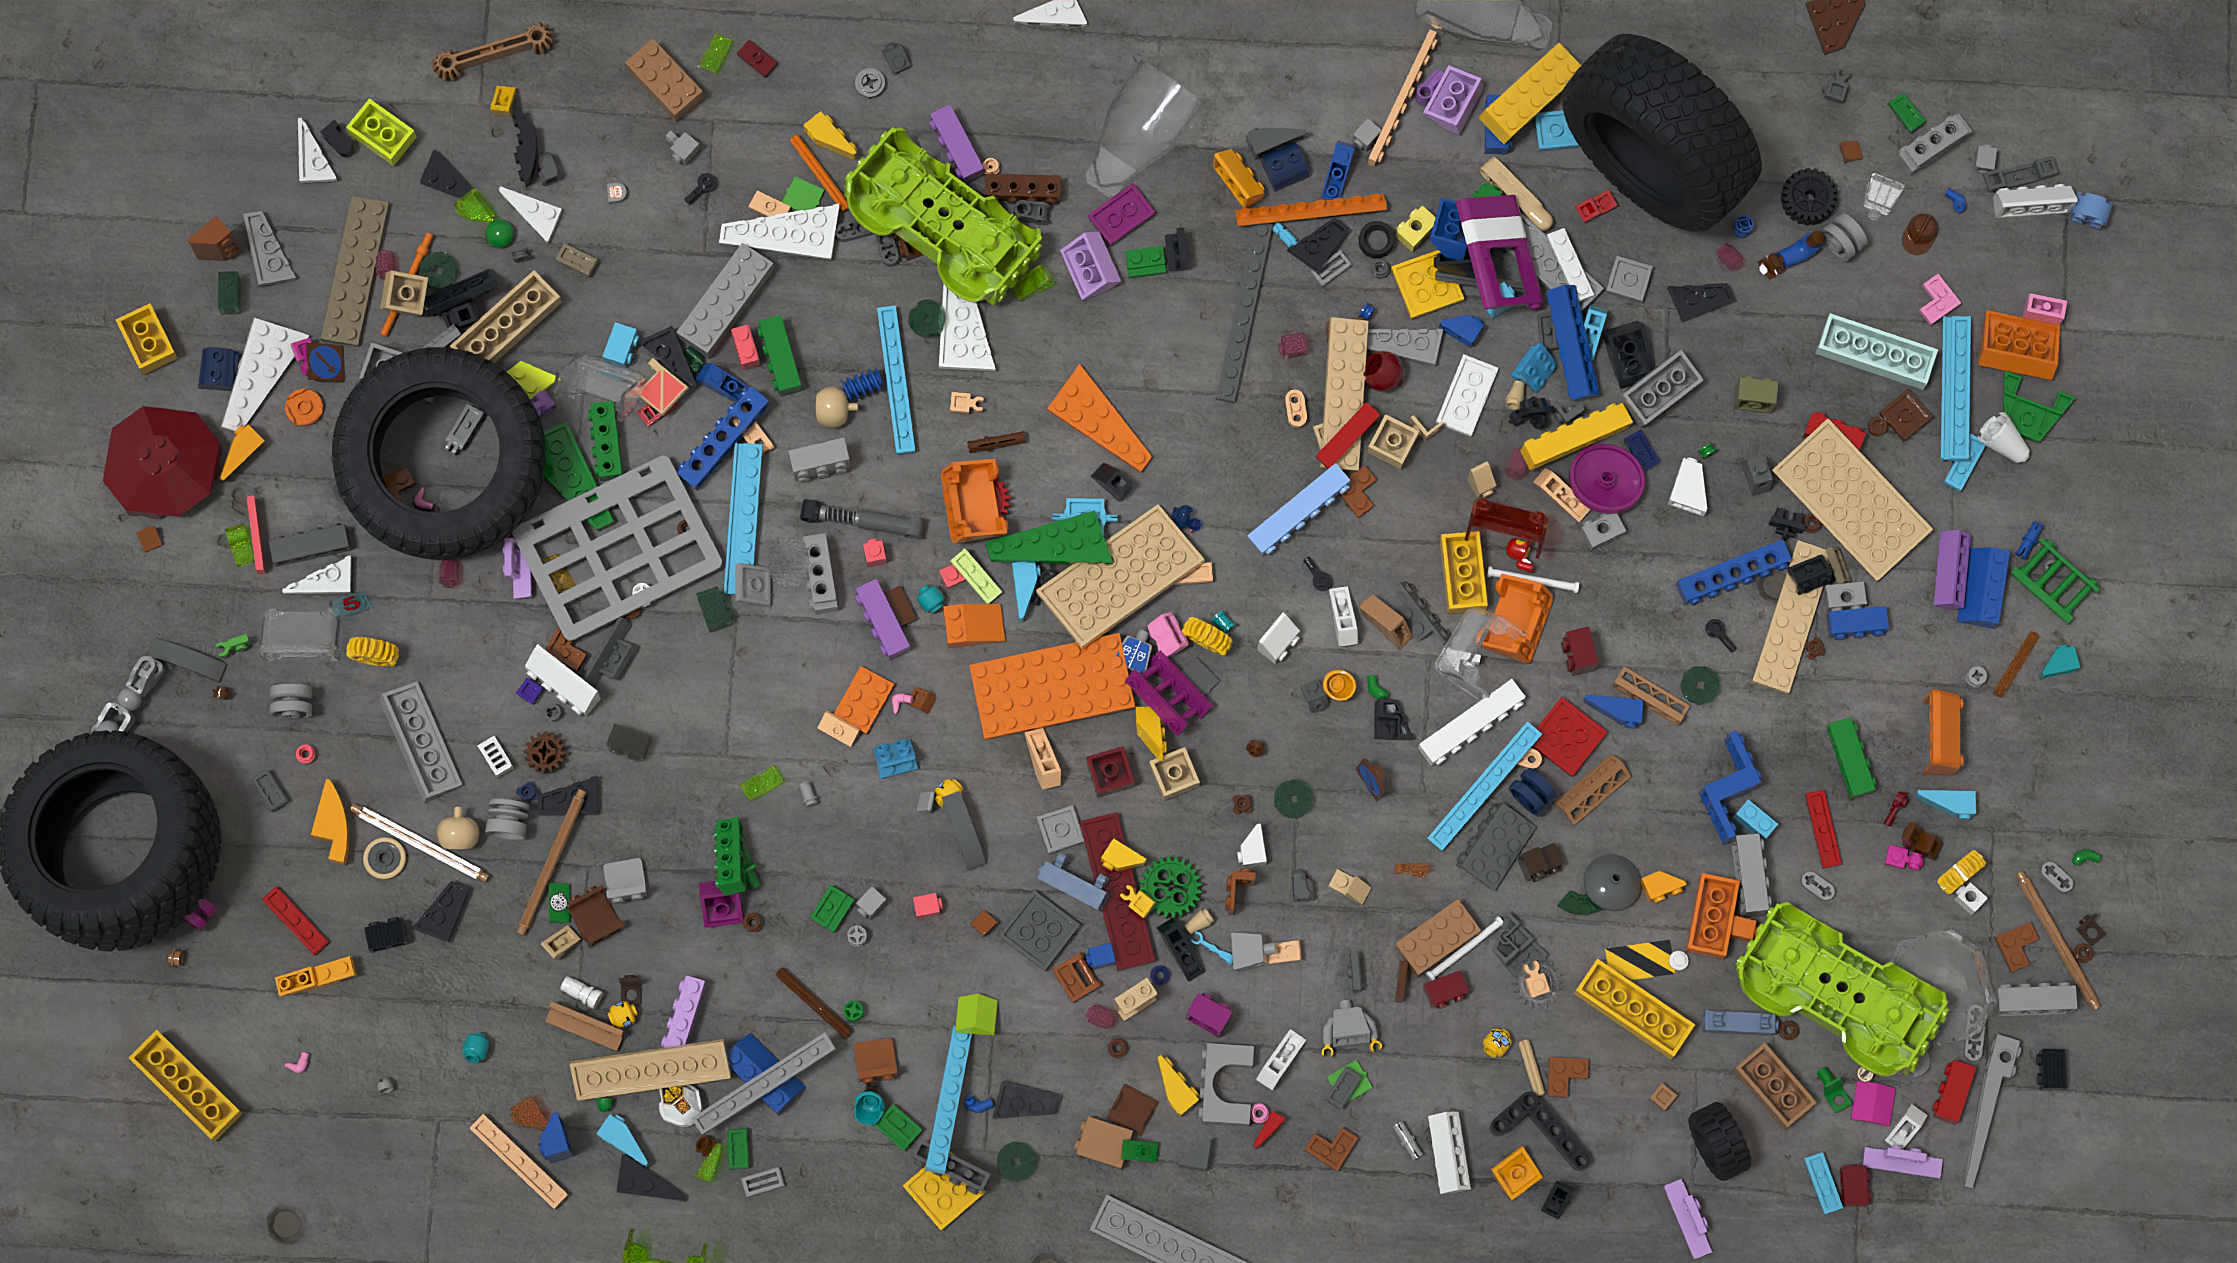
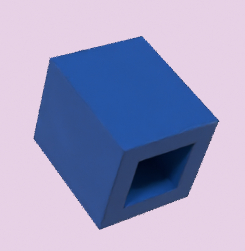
[1085,943,1116,970]

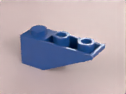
[1321,140,1356,200]
[696,363,752,409]

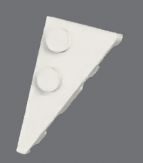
[1013,0,1087,27]
[298,118,337,183]
[499,186,562,243]
[283,556,352,594]

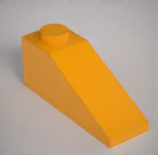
[219,424,264,481]

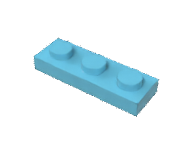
[1943,433,1986,492]
[1803,1152,1843,1215]

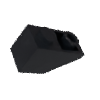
[1091,462,1132,501]

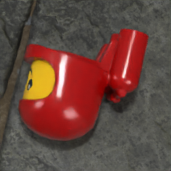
[1506,538,1535,573]

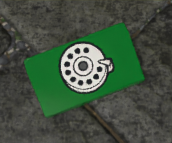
[549,883,570,923]

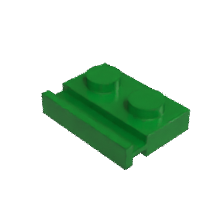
[1125,246,1166,279]
[810,885,855,933]
[874,1104,923,1152]

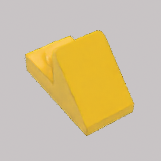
[490,86,516,117]

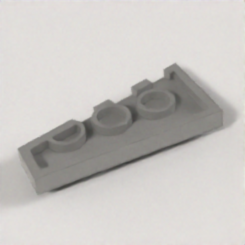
[243,211,296,287]
[1367,329,1443,366]

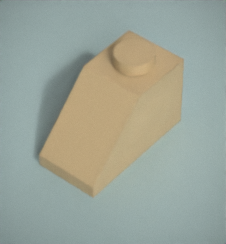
[1467,461,1496,499]

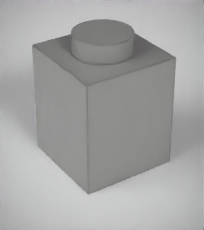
[1352,118,1382,152]
[1972,144,1997,174]
[856,887,887,919]

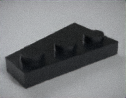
[1287,218,1350,273]
[1667,283,1735,322]
[412,881,470,942]

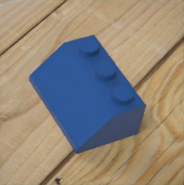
[1430,197,1467,260]
[538,1112,574,1164]

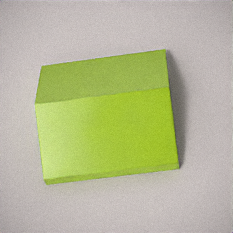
[955,994,997,1036]

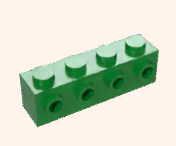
[757,315,802,396]
[588,401,623,482]
[1826,717,1877,800]
[713,817,746,896]

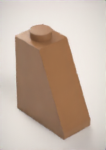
[1359,594,1413,650]

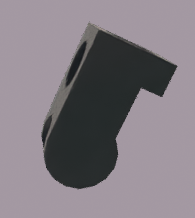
[320,120,354,158]

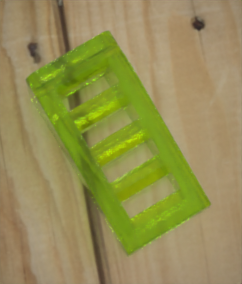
[695,1143,723,1183]

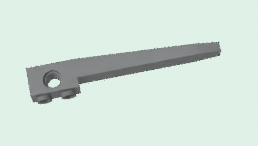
[1963,1034,2021,1190]

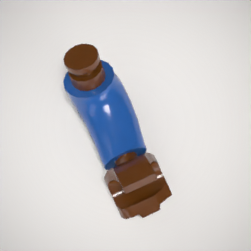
[1758,230,1824,280]

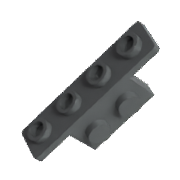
[1395,581,1452,645]
[583,617,636,688]

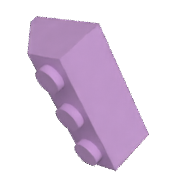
[1423,65,1484,135]
[1060,231,1121,300]

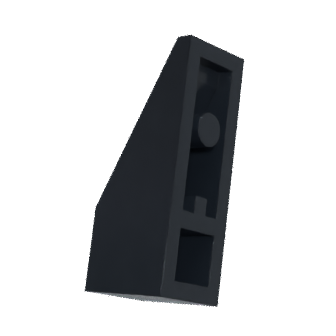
[1156,918,1205,982]

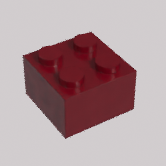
[1561,627,1599,676]
[1086,746,1135,798]

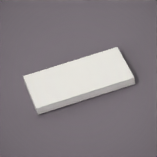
[1436,354,1499,437]

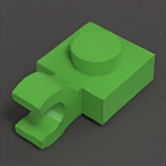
[216,634,251,658]

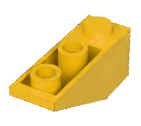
[803,111,857,160]
[1136,706,1166,761]
[1157,1055,1199,1117]

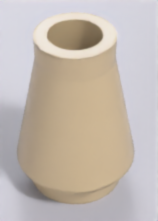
[1505,381,1525,410]
[1184,908,1214,934]

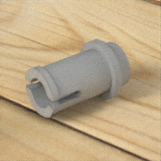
[798,781,818,807]

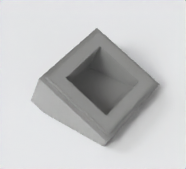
[917,791,935,814]

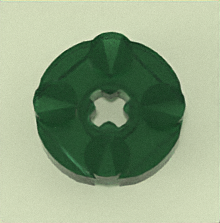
[419,252,458,290]
[908,299,946,338]
[1680,666,1719,705]
[1274,779,1313,819]
[997,1142,1036,1182]

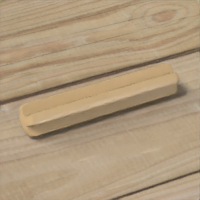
[1519,1040,1545,1097]

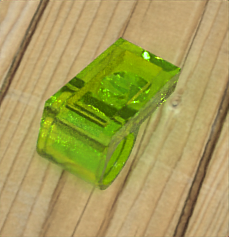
[1012,264,1055,301]
[225,523,255,567]

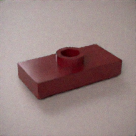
[737,40,777,78]

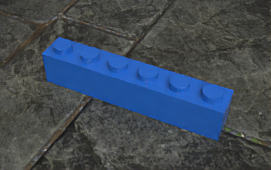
[1547,285,1600,401]

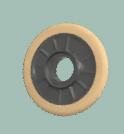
[363,837,406,879]

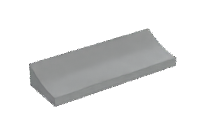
[379,682,462,803]

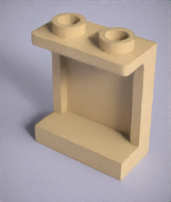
[1113,978,1157,1022]

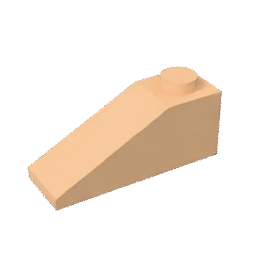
[1533,468,1591,522]
[1025,728,1061,790]

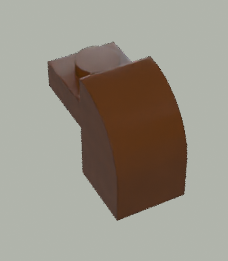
[1901,822,1943,860]

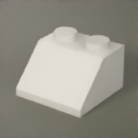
[1257,613,1300,664]

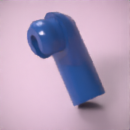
[1944,188,1966,213]
[964,1096,994,1113]

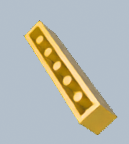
[1520,403,1633,471]

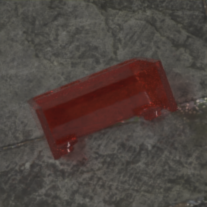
[1464,498,1548,559]

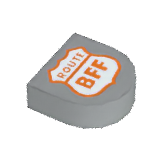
[607,183,627,204]

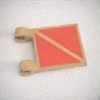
[627,358,689,416]

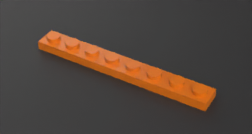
[1235,194,1387,226]

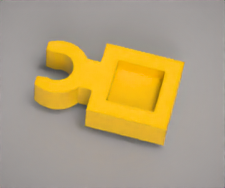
[1120,885,1157,918]

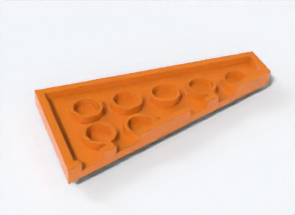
[1047,364,1152,473]

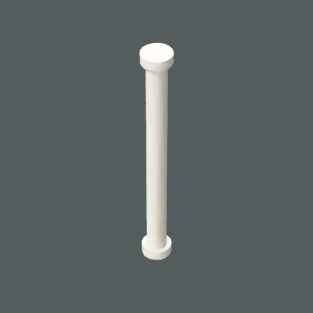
[1487,566,1579,593]
[1425,916,1503,981]

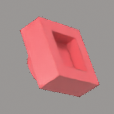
[939,565,965,589]

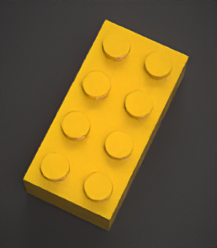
[1439,531,1488,614]

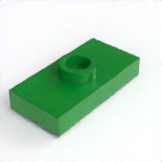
[1888,92,1926,133]
[727,1128,749,1170]
[1121,1140,1158,1162]

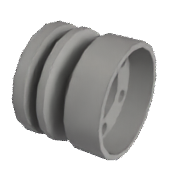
[485,798,530,840]

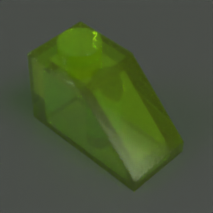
[453,188,499,223]

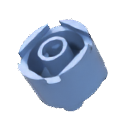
[2070,192,2113,230]

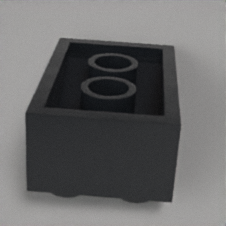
[1602,320,1654,389]

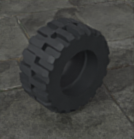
[1688,1102,1752,1181]

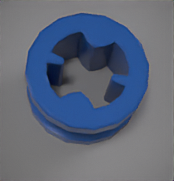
[1358,302,1375,321]

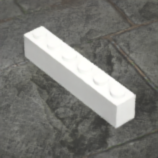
[1418,679,1526,766]

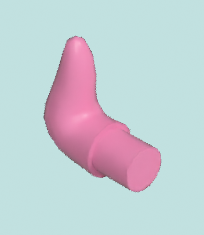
[413,487,434,511]
[892,693,913,714]
[285,1052,309,1074]

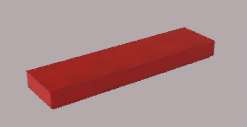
[1315,402,1380,469]
[1805,790,1842,869]
[262,886,329,956]

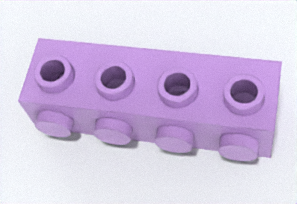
[661,976,706,1048]

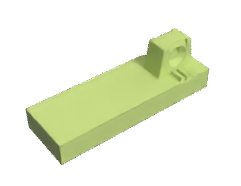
[950,548,1002,604]

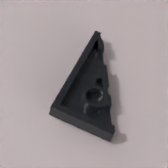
[420,150,483,206]
[639,326,698,388]
[617,1154,686,1201]

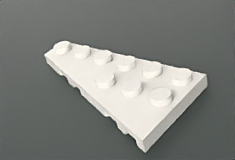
[719,204,840,260]
[939,284,996,371]
[221,318,309,431]

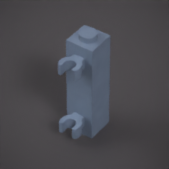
[1037,853,1110,912]
[1702,1010,1779,1036]

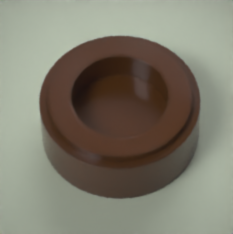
[1868,417,1887,437]

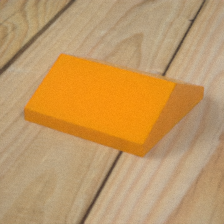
[1491,1146,1543,1200]

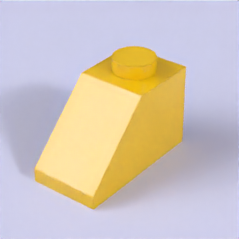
[1101,838,1146,871]

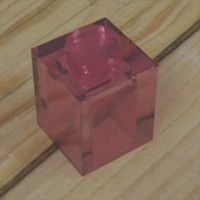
[1278,332,1308,360]
[1504,447,1527,479]

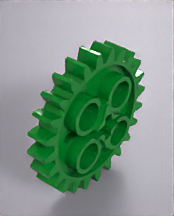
[1139,856,1202,919]

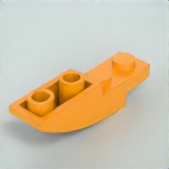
[275,956,357,997]

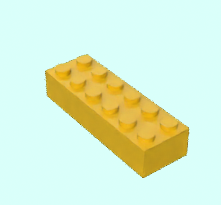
[1478,43,1581,144]
[1574,959,1695,1060]
[129,1030,243,1142]

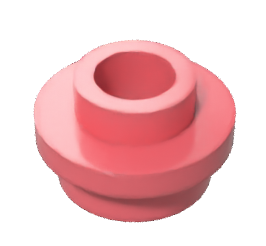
[296,744,316,764]

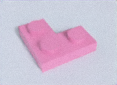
[1919,274,1961,326]

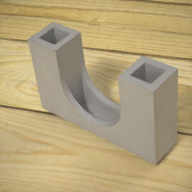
[1198,1043,1254,1127]

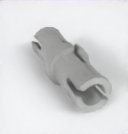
[1392,1121,1423,1161]

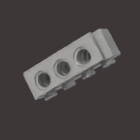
[1896,114,1972,177]
[800,533,838,615]

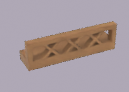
[1612,666,1690,726]
[1554,754,1631,825]
[545,1001,625,1052]

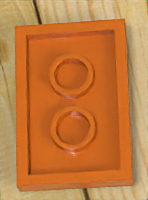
[834,666,895,735]

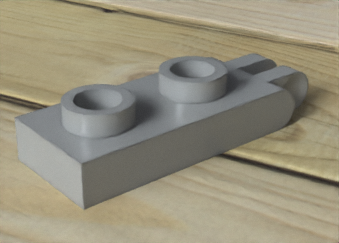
[445,404,485,455]

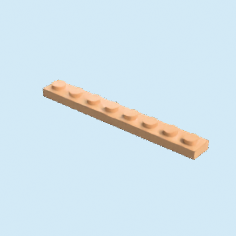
[1368,30,1438,167]

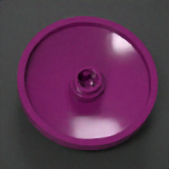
[1569,444,1645,514]

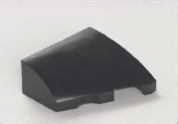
[1374,698,1414,740]

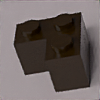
[1518,843,1564,882]

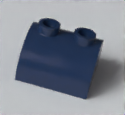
[1259,143,1309,192]
[198,347,241,391]

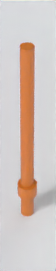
[380,233,433,337]

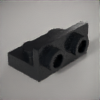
[1165,227,1188,271]
[1787,554,1833,595]

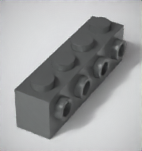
[911,1139,991,1195]

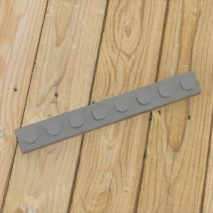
[692,1032,836,1136]

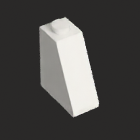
[1668,458,1707,517]

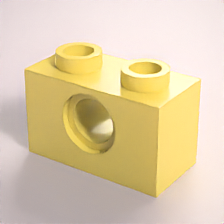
[1396,206,1435,252]

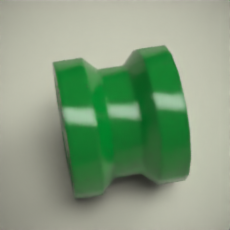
[843,1001,863,1022]

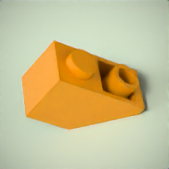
[1640,871,1687,903]

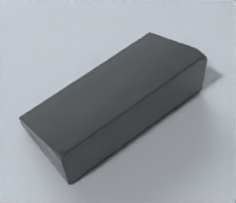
[1537,312,1559,351]

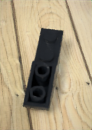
[512,108,538,187]

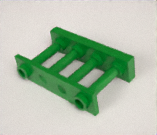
[2010,539,2100,624]

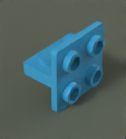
[1511,343,1557,393]
[873,739,918,779]

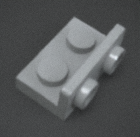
[423,324,461,348]

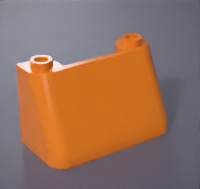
[941,459,1008,543]
[1476,574,1553,664]

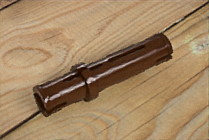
[967,431,1026,453]

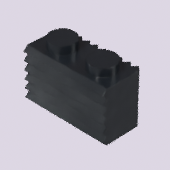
[364,917,409,953]
[2036,1049,2067,1090]

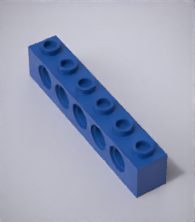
[677,386,770,491]
[1676,539,1792,605]

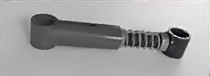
[800,499,925,539]

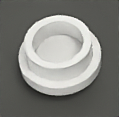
[1669,951,1688,971]

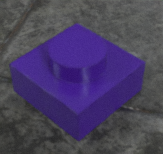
[516,678,543,705]

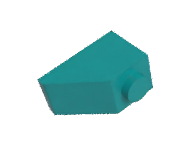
[2039,645,2080,680]

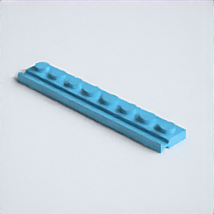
[1941,316,1971,461]
[724,443,763,595]

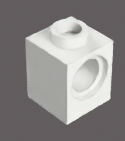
[1954,882,1987,915]

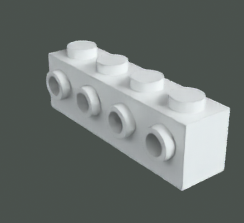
[1428,1112,1471,1194]

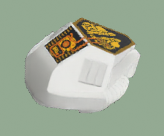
[659,1084,703,1127]

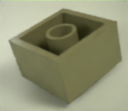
[1733,376,1778,414]

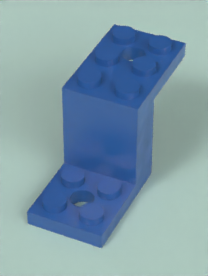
[1699,730,1762,845]

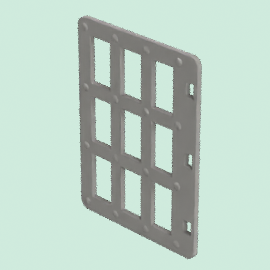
[512,456,722,641]

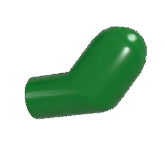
[1367,675,1389,700]
[2072,849,2101,866]

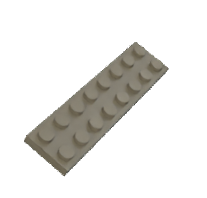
[321,196,390,347]

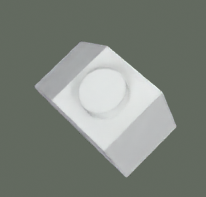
[1237,824,1267,868]
[1885,1104,1928,1150]

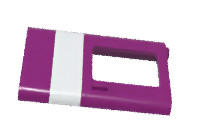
[1456,195,1544,310]

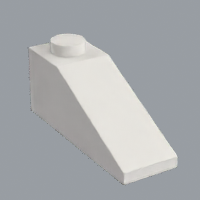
[1329,586,1358,647]
[1256,1029,1306,1090]

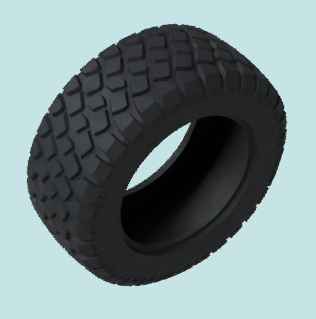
[1561,34,1762,232]
[332,347,546,560]
[0,730,222,952]

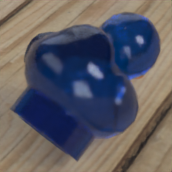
[1171,505,1201,533]

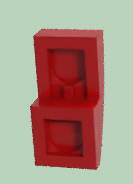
[1575,189,1618,223]

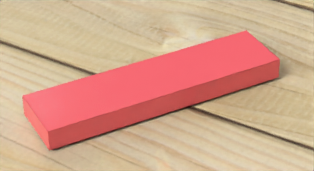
[247,496,266,575]

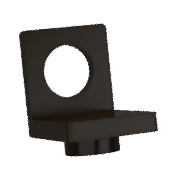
[2076,913,2106,946]
[619,975,641,1005]

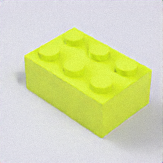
[346,99,417,166]

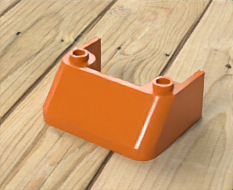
[1922,689,1964,776]

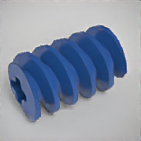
[840,367,883,401]

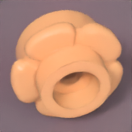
[982,158,1000,174]

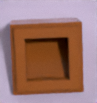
[1839,141,1862,163]
[136,525,163,552]
[907,687,936,714]
[970,910,997,937]

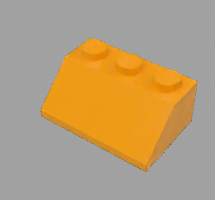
[1213,149,1265,208]

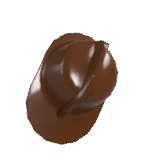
[1902,213,1939,255]

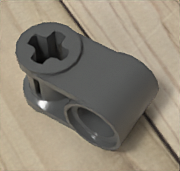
[1013,200,1050,225]

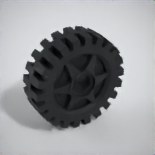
[1781,168,1838,226]

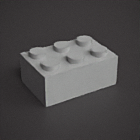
[788,438,851,483]

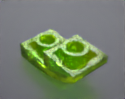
[699,33,733,74]
[740,765,785,802]

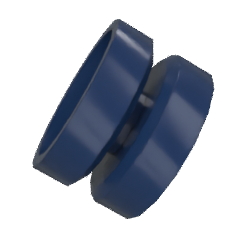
[1508,768,1558,817]

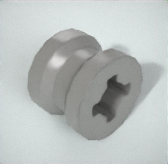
[1965,666,1987,688]
[847,926,867,947]

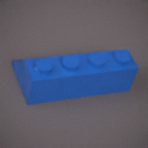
[1957,547,2010,629]
[727,1033,806,1115]

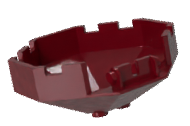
[103,406,223,519]

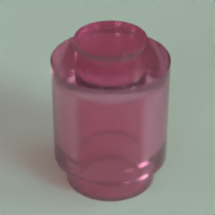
[1716,243,1744,271]
[376,250,395,280]
[439,559,459,588]
[1086,1004,1116,1029]

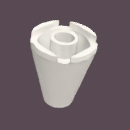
[1978,412,2030,463]

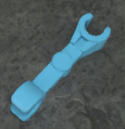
[1190,932,1233,965]

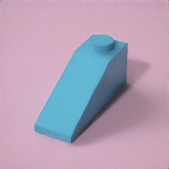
[1584,305,1608,362]
[1012,561,1041,623]
[1914,790,1976,820]
[597,1114,649,1168]

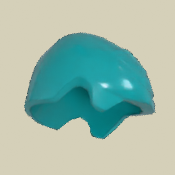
[854,1091,885,1125]

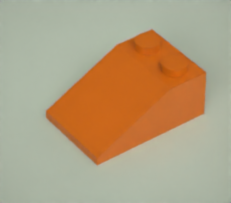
[943,604,1005,648]

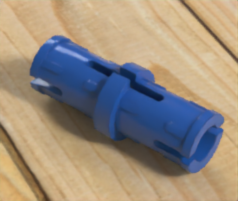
[2015,521,2044,560]

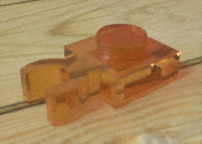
[1394,863,1429,878]

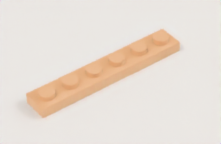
[470,1114,568,1210]

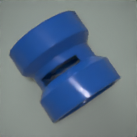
[1733,215,1754,238]

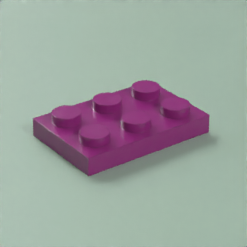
[1087,183,1155,246]

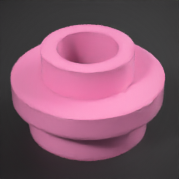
[1250,1103,1269,1123]

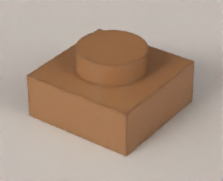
[1649,1083,1677,1111]

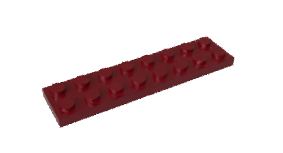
[1079,812,1155,971]

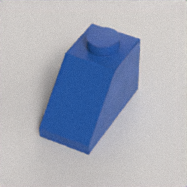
[1439,315,1484,348]

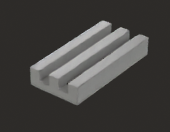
[1310,250,1352,287]
[741,1167,785,1198]

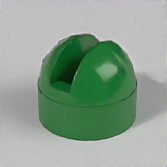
[597,1098,613,1112]

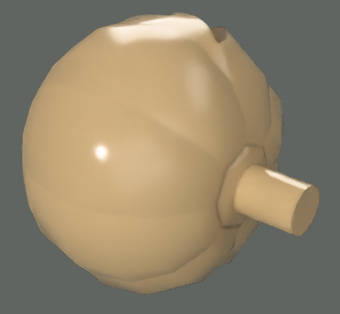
[816,386,858,428]
[436,806,480,849]

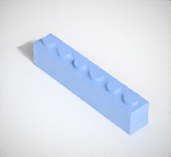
[1247,463,1351,556]

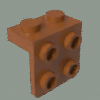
[1225,869,1256,915]
[854,1038,898,1084]

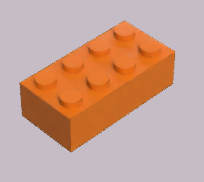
[1685,873,1740,960]

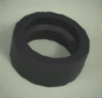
[1358,221,1395,259]

